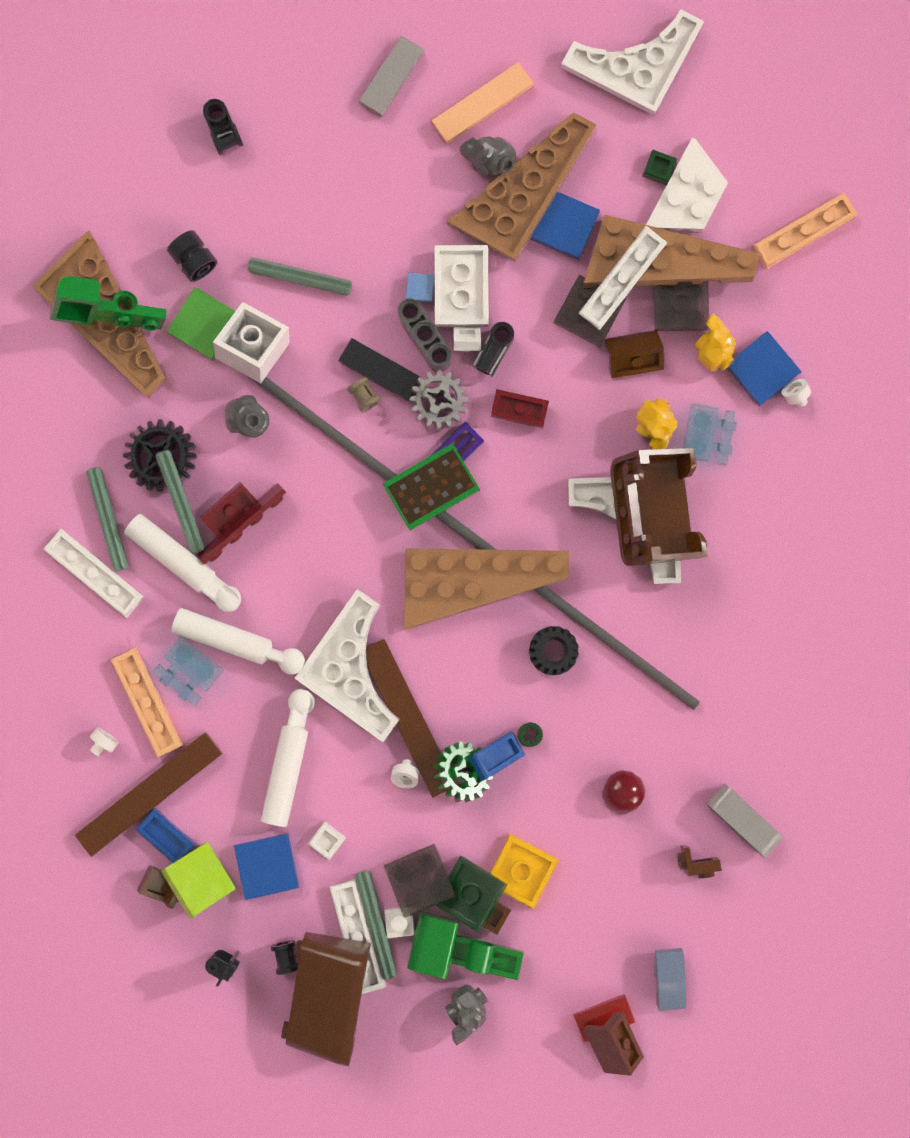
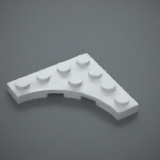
[561,10,704,116]
[568,477,681,585]
[295,589,400,742]

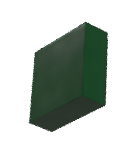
[642,150,677,186]

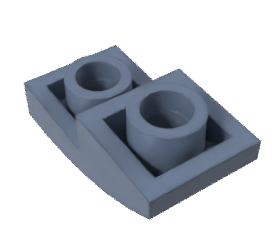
[654,948,686,1011]

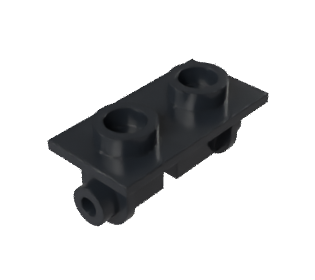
[205,950,240,987]

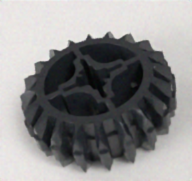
[123,419,197,493]

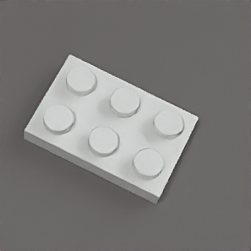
[435,245,489,327]

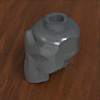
[459,136,516,177]
[225,395,269,438]
[445,984,488,1046]

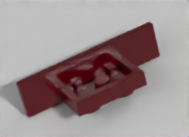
[197,482,286,565]

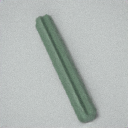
[248,257,352,296]
[156,450,204,553]
[86,467,129,571]
[355,870,397,980]

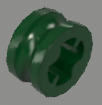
[517,722,543,747]

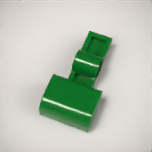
[50,276,166,331]
[407,911,524,981]

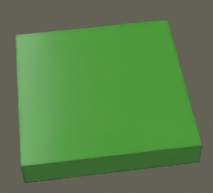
[167,287,235,361]

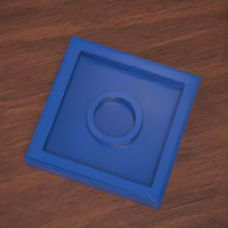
[530,192,600,260]
[727,331,802,406]
[234,833,300,900]

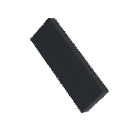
[338,338,420,401]

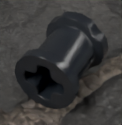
[271,940,298,975]

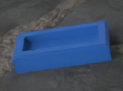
[468,731,525,781]
[136,808,196,863]

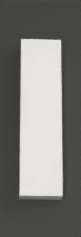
[578,226,667,330]
[43,528,145,618]
[330,879,386,994]

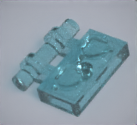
[683,403,737,465]
[153,636,224,706]

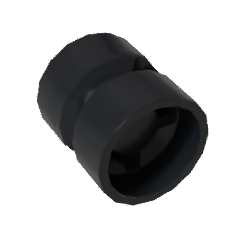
[167,230,218,282]

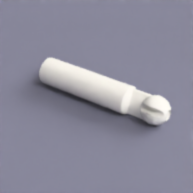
[124,513,241,612]
[171,608,305,675]
[260,689,315,827]

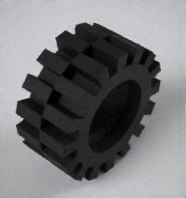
[529,626,579,675]

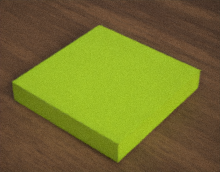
[161,842,236,919]

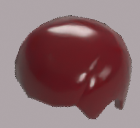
[602,770,645,815]

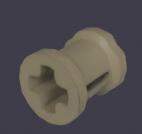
[347,377,382,413]

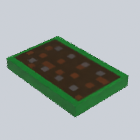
[383,443,480,531]

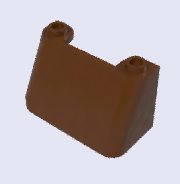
[610,448,708,566]
[281,932,371,1066]

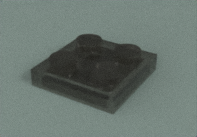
[554,275,626,348]
[653,281,709,331]
[384,844,456,918]

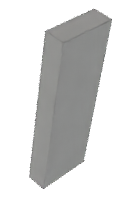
[359,36,424,117]

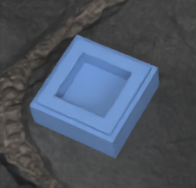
[406,273,435,303]

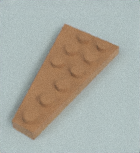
[446,112,596,262]
[583,214,760,288]
[32,230,167,398]
[404,548,569,630]

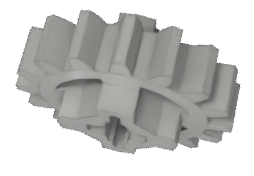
[409,370,468,430]

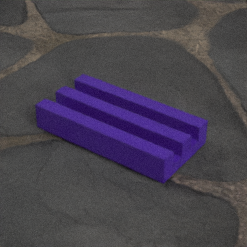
[432,421,484,461]

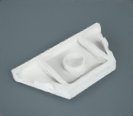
[646,138,728,232]

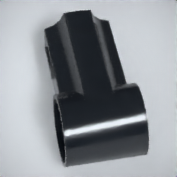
[472,322,514,377]

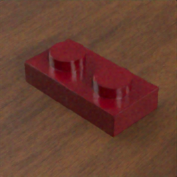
[490,389,549,429]

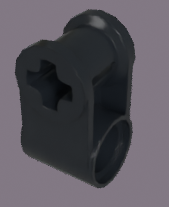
[203,99,244,155]

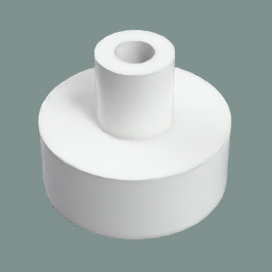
[782,379,811,407]
[90,727,119,756]
[391,759,419,788]

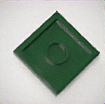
[433,855,508,933]

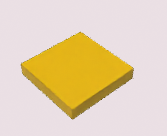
[490,834,559,909]

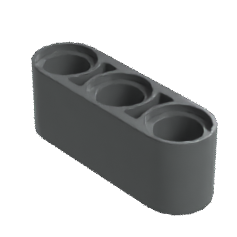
[398,298,451,372]

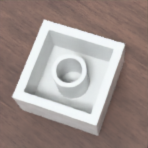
[213,302,289,383]

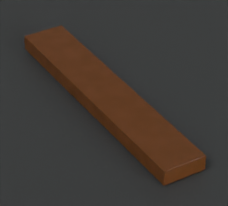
[366,639,447,798]
[75,732,223,857]

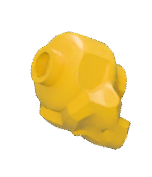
[694,313,736,372]
[636,398,678,449]

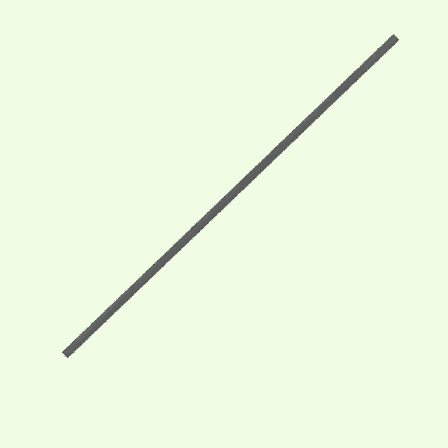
[249,377,700,710]

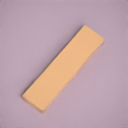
[432,62,534,145]
[752,193,858,270]
[111,648,183,758]

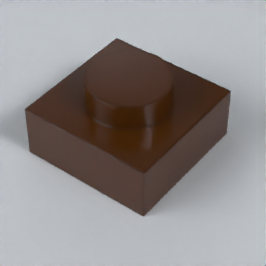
[484,902,511,935]

